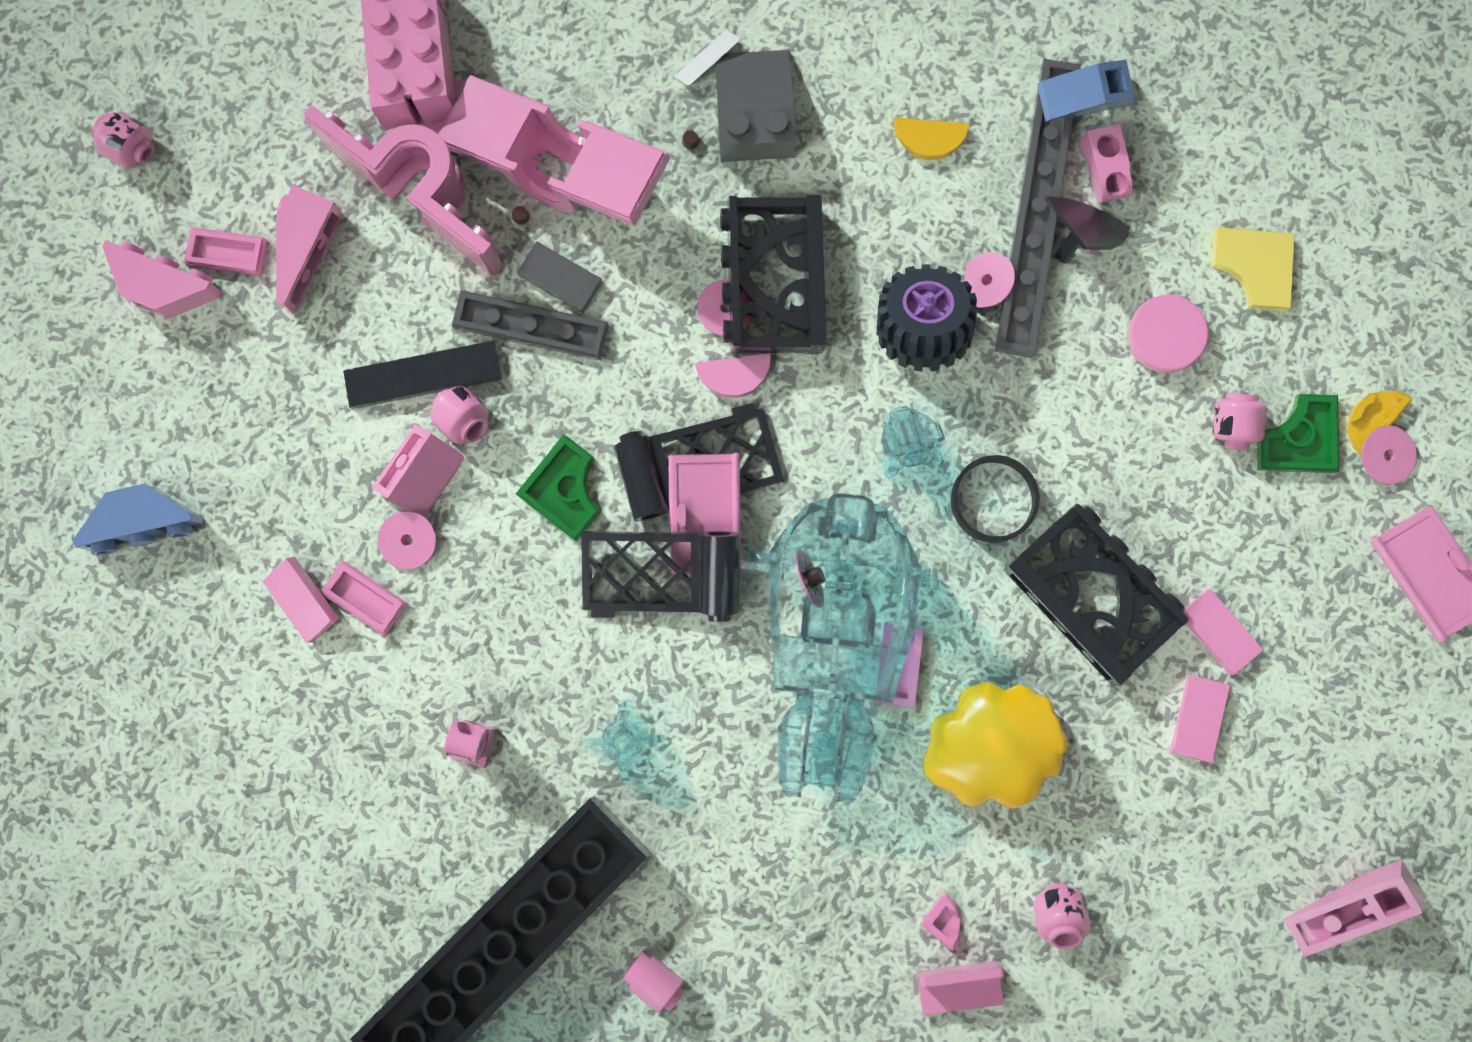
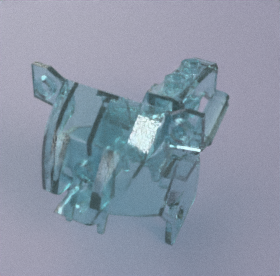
[741,493,939,803]

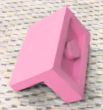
[372,424,464,517]
[916,961,1004,1015]

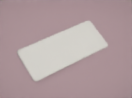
[674,30,740,86]

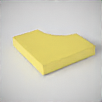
[1212,227,1294,311]

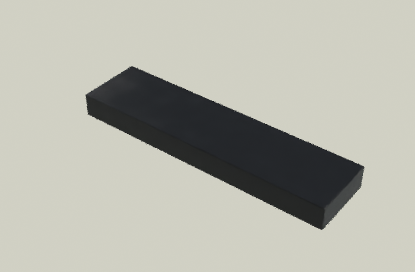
[343,340,502,410]

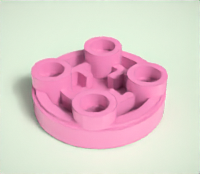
[1128,295,1209,373]

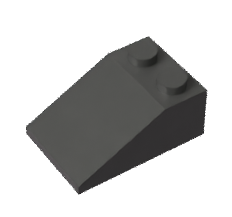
[715,50,797,162]

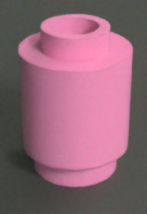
[622,952,684,1013]

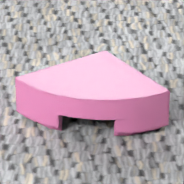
[919,892,960,951]

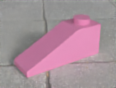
[276,185,343,314]
[1284,859,1424,957]

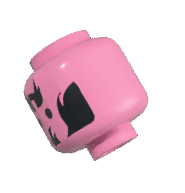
[91,111,154,169]
[430,386,489,444]
[1212,393,1268,450]
[1033,883,1091,949]

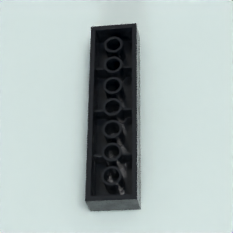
[350,796,651,1042]

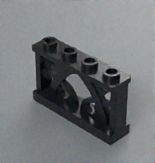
[720,195,827,354]
[1003,503,1189,686]

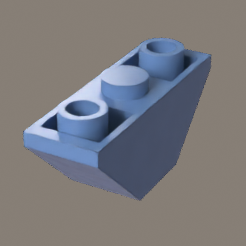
[1037,59,1136,121]
[73,484,204,556]

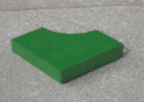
[1257,394,1339,473]
[515,434,601,542]

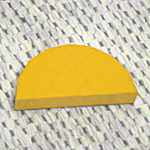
[893,117,970,161]
[1347,391,1413,457]

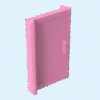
[668,453,741,573]
[1370,505,1472,643]

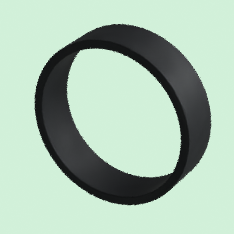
[951,455,1040,543]

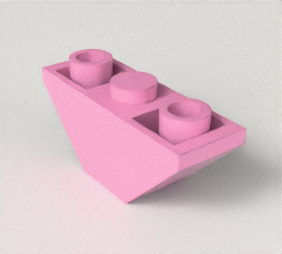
[102,240,222,319]

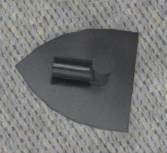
[1045,196,1130,263]

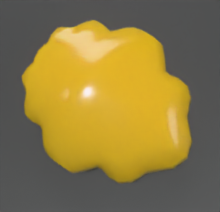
[922,682,1069,809]

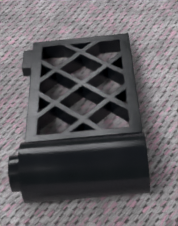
[614,403,784,522]
[581,531,739,622]

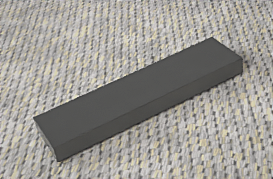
[451,290,609,361]

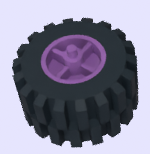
[876,264,978,372]

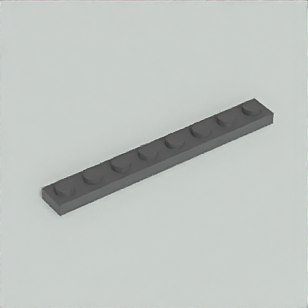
[994,58,1081,358]

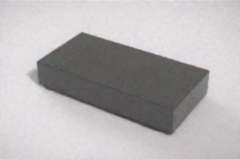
[517,242,603,313]

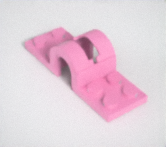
[438,75,670,226]
[303,105,504,277]

